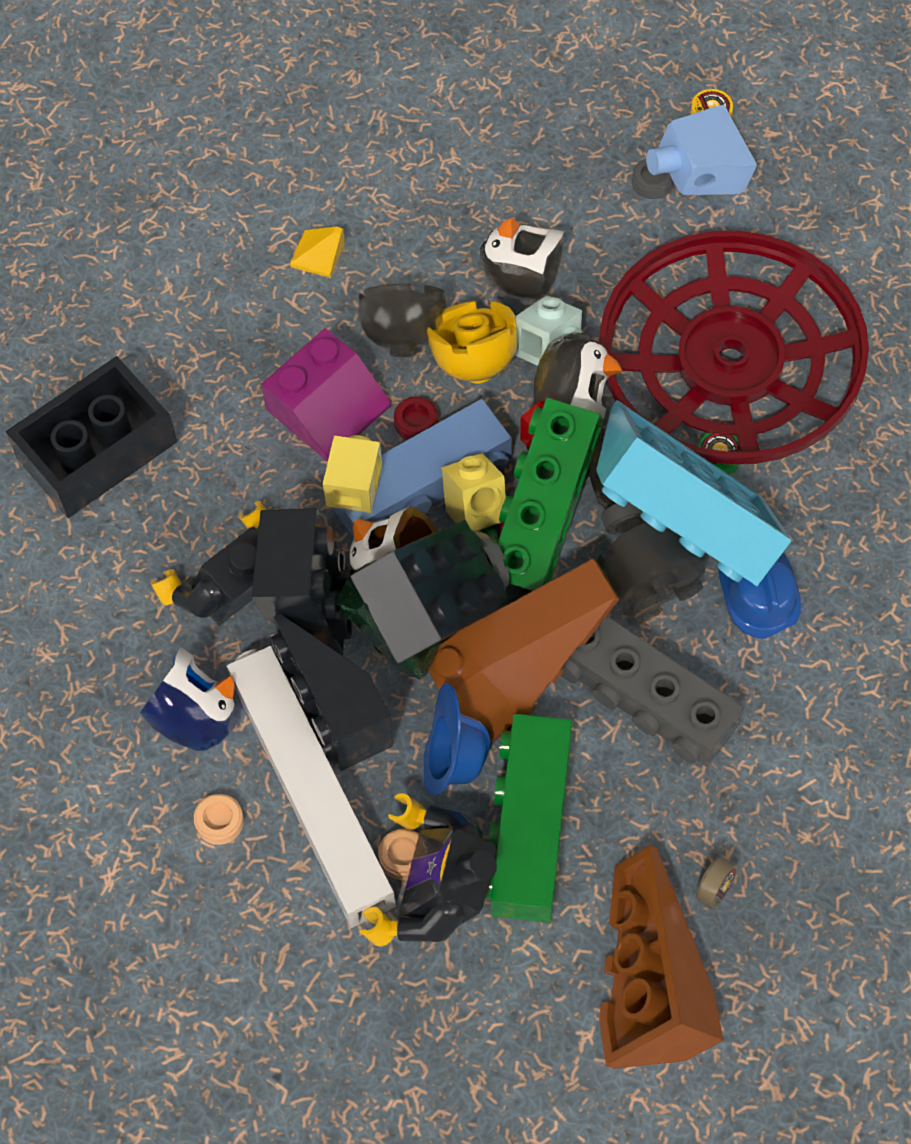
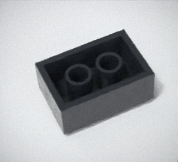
[5,356,177,518]
[350,520,511,664]

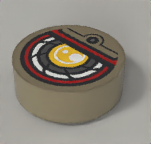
[696,857,738,909]

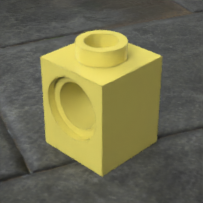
[323,435,382,513]
[442,453,506,531]

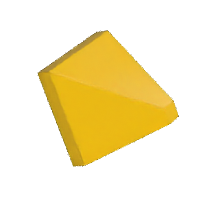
[290,226,345,278]

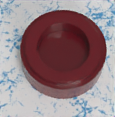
[393,397,438,440]

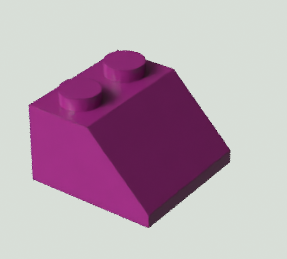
[261,328,391,462]

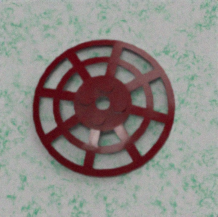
[599,231,869,465]

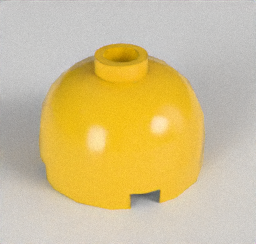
[427,301,517,384]

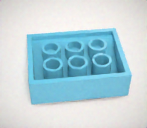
[596,400,792,586]

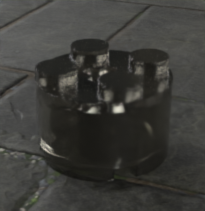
[597,522,706,623]

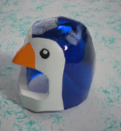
[140,646,236,751]

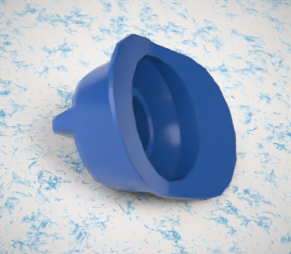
[718,552,801,639]
[424,683,490,795]

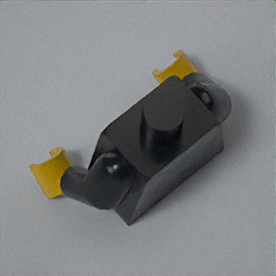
[150,501,267,626]
[359,793,497,947]

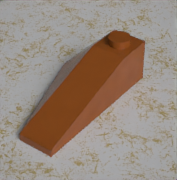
[422,559,620,744]
[599,845,724,1069]

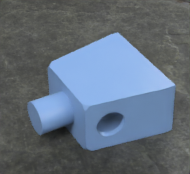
[646,105,757,195]

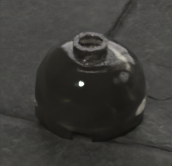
[358,283,447,357]

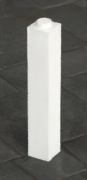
[227,646,396,928]

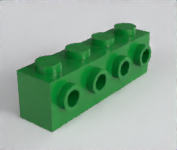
[486,397,604,591]
[485,714,572,923]

